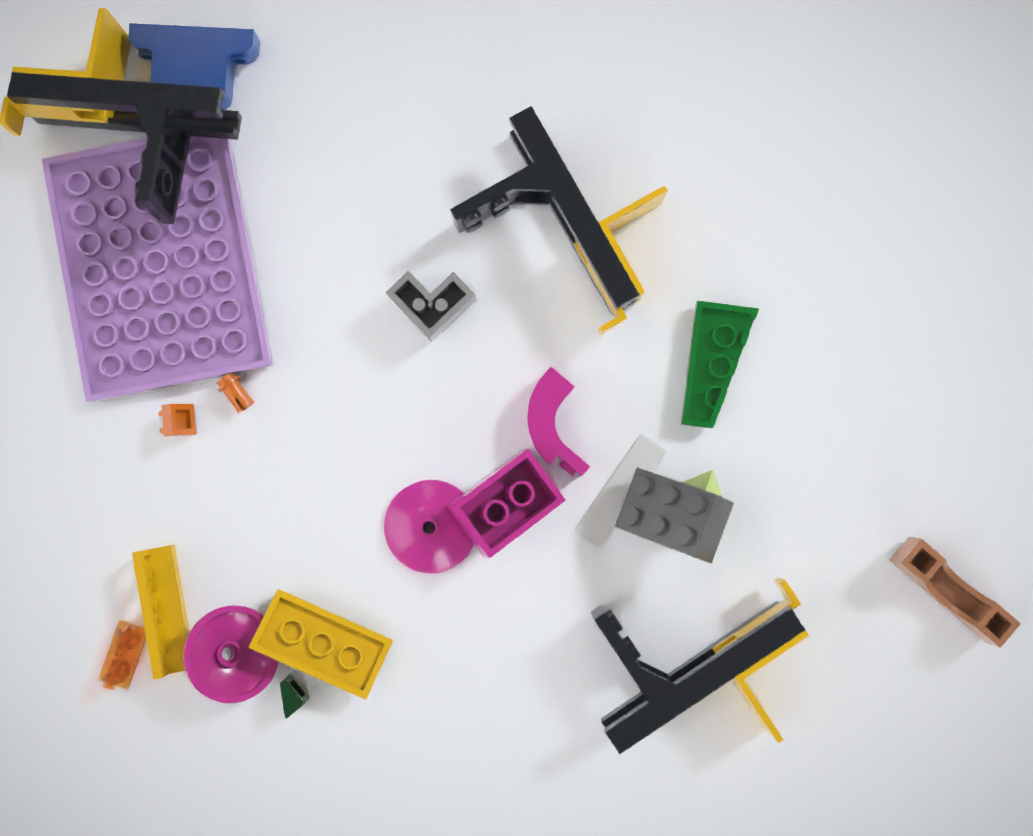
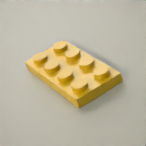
[249,589,393,700]

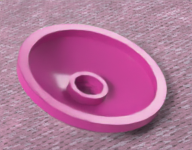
[384,480,474,574]
[183,605,279,703]

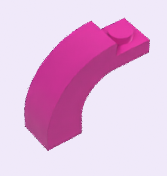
[527,366,590,477]

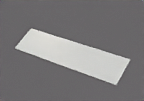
[574,434,666,549]

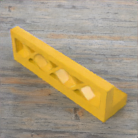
[132,544,190,680]

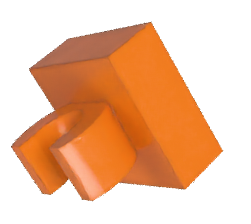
[158,404,197,437]

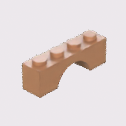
[889,537,1021,648]

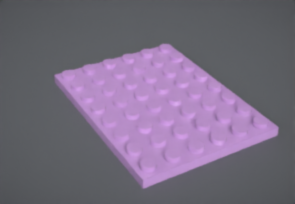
[41,136,273,403]

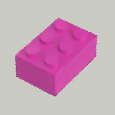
[447,448,566,559]

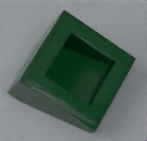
[279,675,309,719]

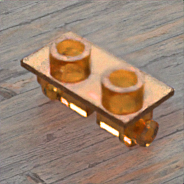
[98,619,146,690]

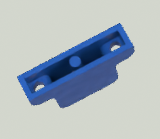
[128,23,261,110]

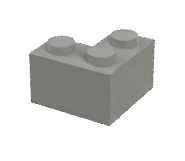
[385,271,477,342]

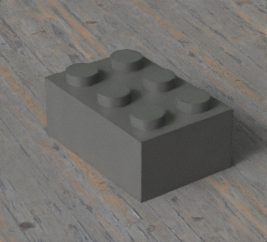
[615,467,734,564]

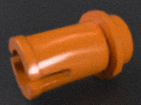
[216,373,255,414]

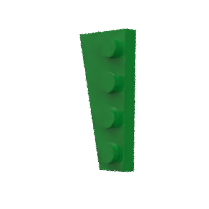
[680,300,760,429]

